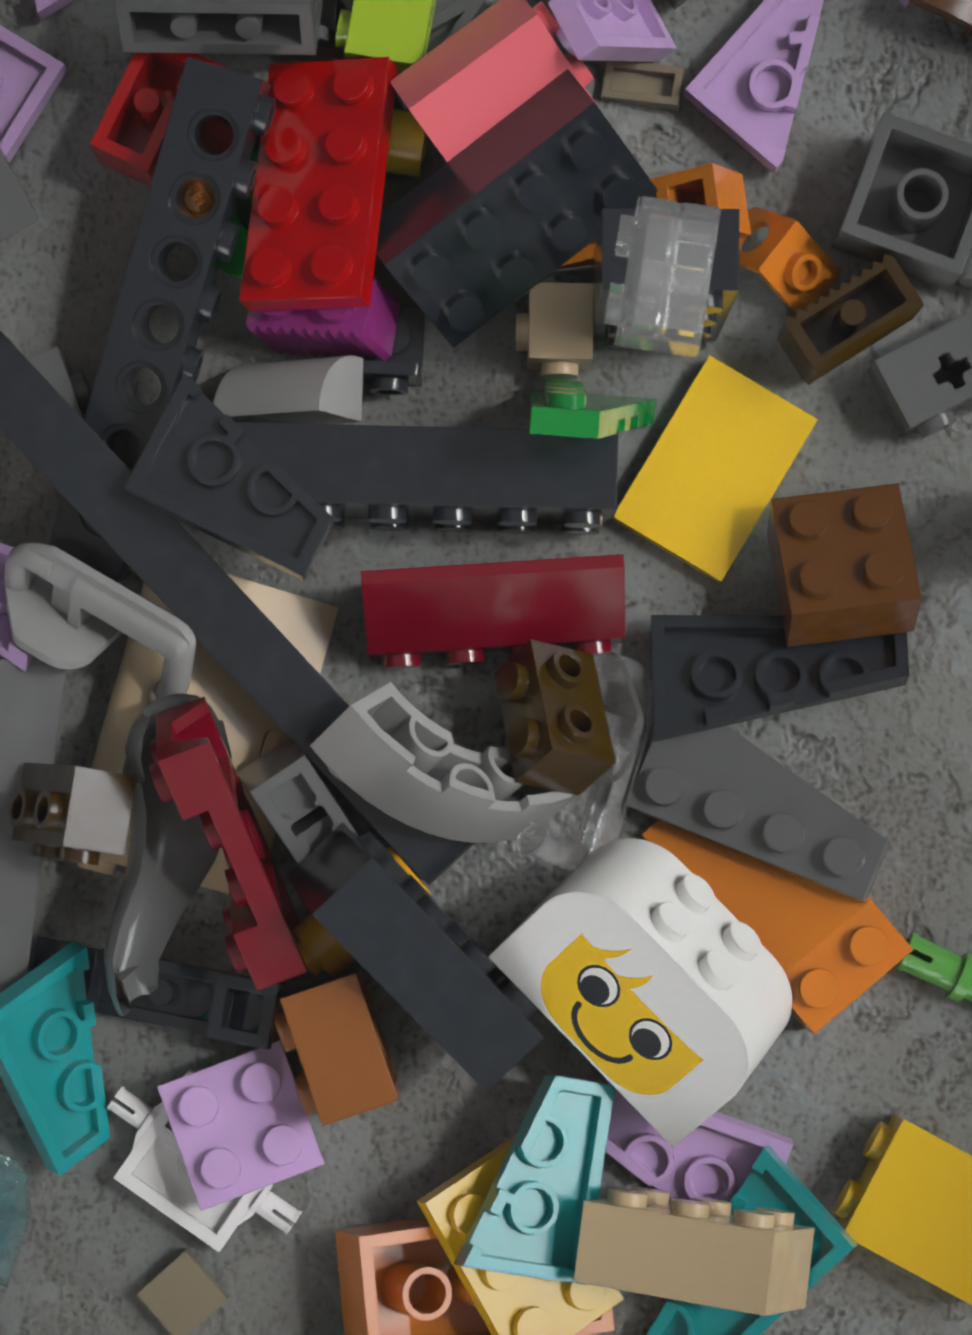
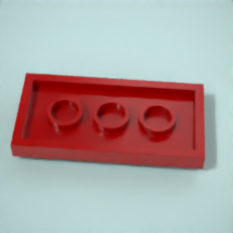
[239,57,398,311]

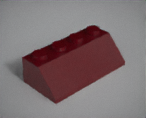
[361,554,626,669]

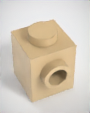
[515,282,594,380]

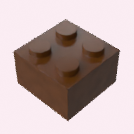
[767,483,922,647]

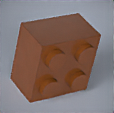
[274,969,402,1126]

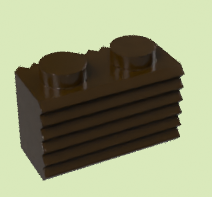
[777,254,924,385]

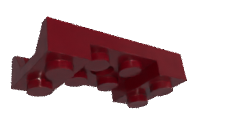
[148,697,307,991]

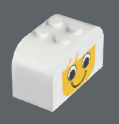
[489,838,792,1148]

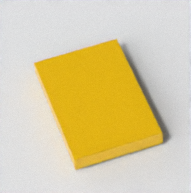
[613,355,818,584]

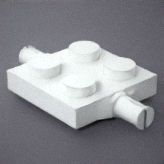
[107,1069,302,1252]

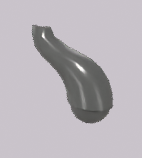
[104,693,232,1016]

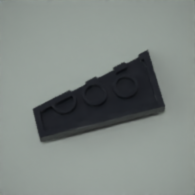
[650,615,910,742]

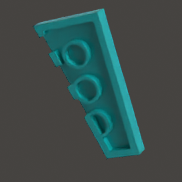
[646,1146,858,1335]

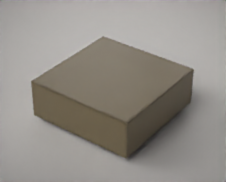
[136,1248,229,1335]

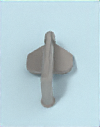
[3,543,196,703]

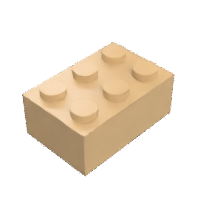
[573,1187,815,1316]

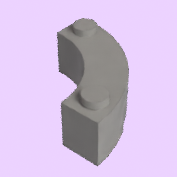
[310,682,577,843]

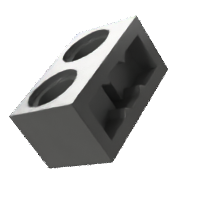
[237,738,359,864]

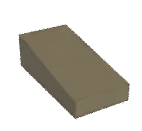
[601,61,686,112]

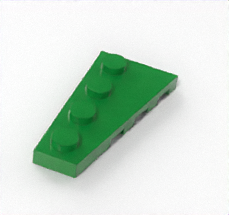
[529,379,656,439]

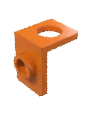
[739,207,840,314]

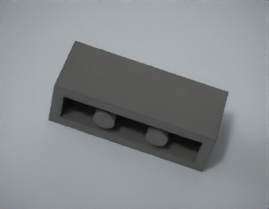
[114,0,323,55]

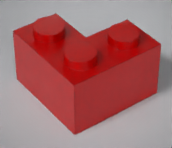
[90,52,233,187]

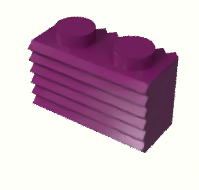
[246,278,400,361]

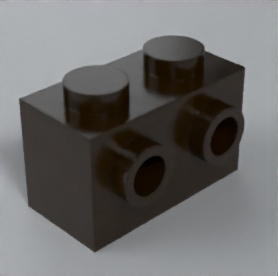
[495,639,616,796]
[9,762,137,865]

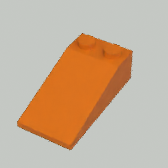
[641,821,914,1034]
[335,1218,615,1335]

